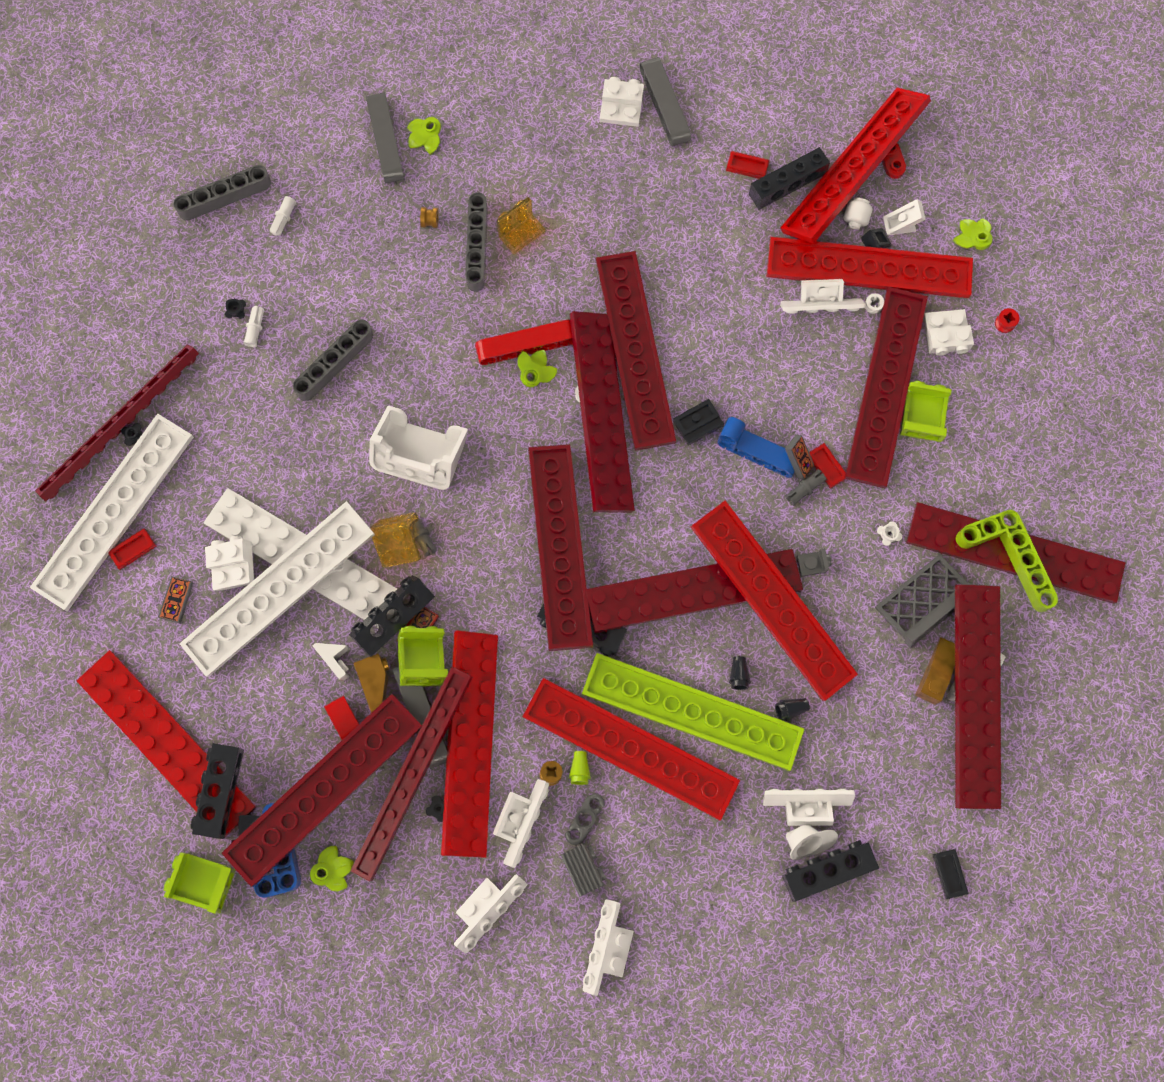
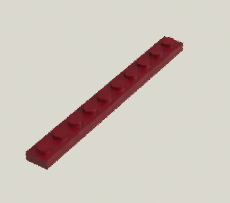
[35,344,199,502]
[351,667,473,882]

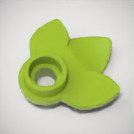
[407,117,441,155]
[953,218,993,250]
[517,350,558,388]
[310,846,354,892]

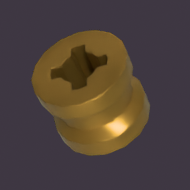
[420,207,439,228]
[539,761,563,786]

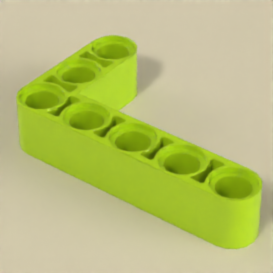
[956,510,1058,612]

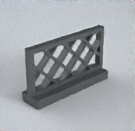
[875,554,974,648]

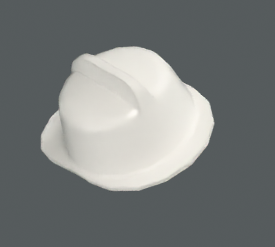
[786,825,838,860]

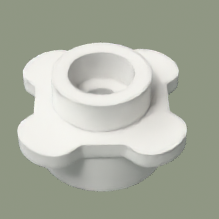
[877,522,902,546]

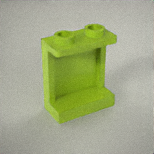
[900,381,952,442]
[397,626,448,686]
[163,852,236,914]

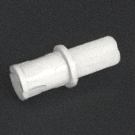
[270,196,296,236]
[243,306,264,347]

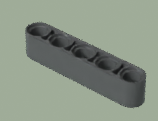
[639,57,691,147]
[366,92,405,184]
[173,165,271,221]
[465,192,488,292]
[293,319,373,401]
[393,666,447,769]

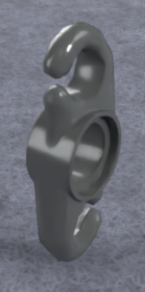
[565,794,605,845]

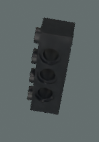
[749,147,830,210]
[349,575,435,657]
[537,603,627,657]
[191,743,244,839]
[782,840,879,902]

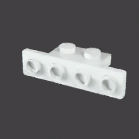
[780,279,865,314]
[493,779,549,868]
[763,789,855,826]
[454,874,527,954]
[583,899,634,996]

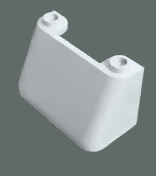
[369,406,468,490]

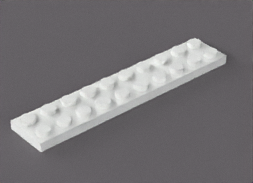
[30,414,194,612]
[204,488,407,629]
[180,501,375,677]

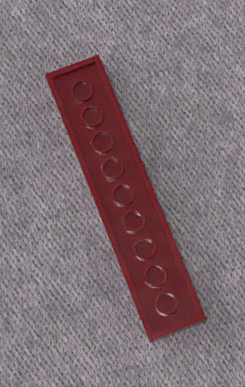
[596,251,676,451]
[845,287,928,489]
[569,311,635,513]
[528,444,593,652]
[906,502,1126,604]
[585,549,804,633]
[955,584,1001,809]
[221,694,422,887]

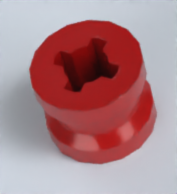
[995,308,1020,333]

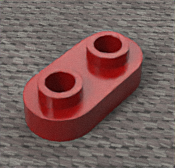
[882,143,906,179]

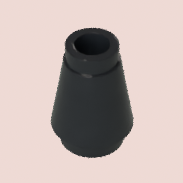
[729,656,751,690]
[775,698,810,721]

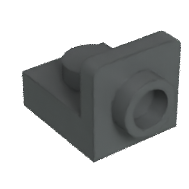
[797,548,831,577]

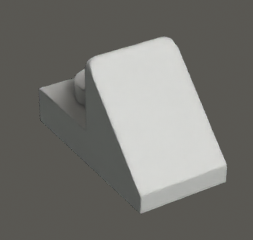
[883,199,926,235]
[313,643,350,682]

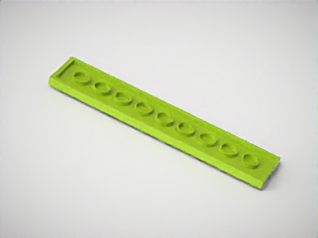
[582,653,804,771]

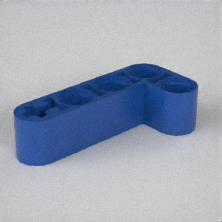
[717,417,795,478]
[254,803,301,898]

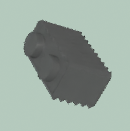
[561,843,606,897]

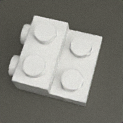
[600,77,644,127]
[923,309,974,356]
[205,536,254,591]

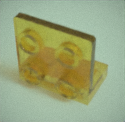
[497,197,545,255]
[370,512,421,568]

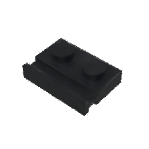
[673,399,725,446]

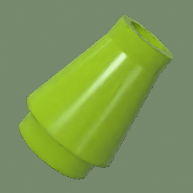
[569,751,591,785]

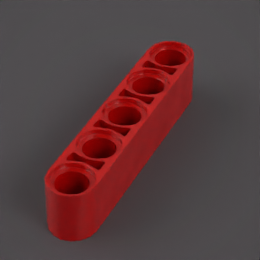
[475,320,573,365]

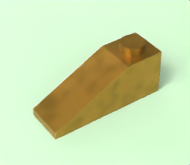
[915,637,955,705]
[354,654,390,713]

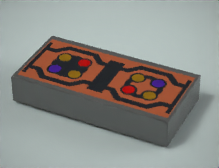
[785,434,815,480]
[158,576,194,624]

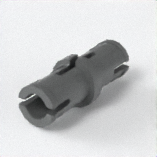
[785,470,827,506]
[405,514,437,557]

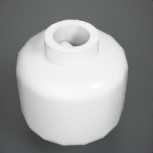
[843,197,873,230]

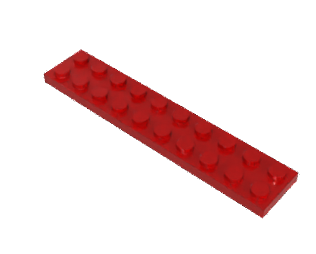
[780,87,931,244]
[766,237,973,299]
[690,500,858,701]
[441,630,498,858]
[76,650,256,837]
[522,678,740,821]

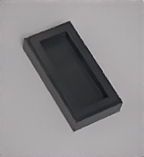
[932,849,969,899]

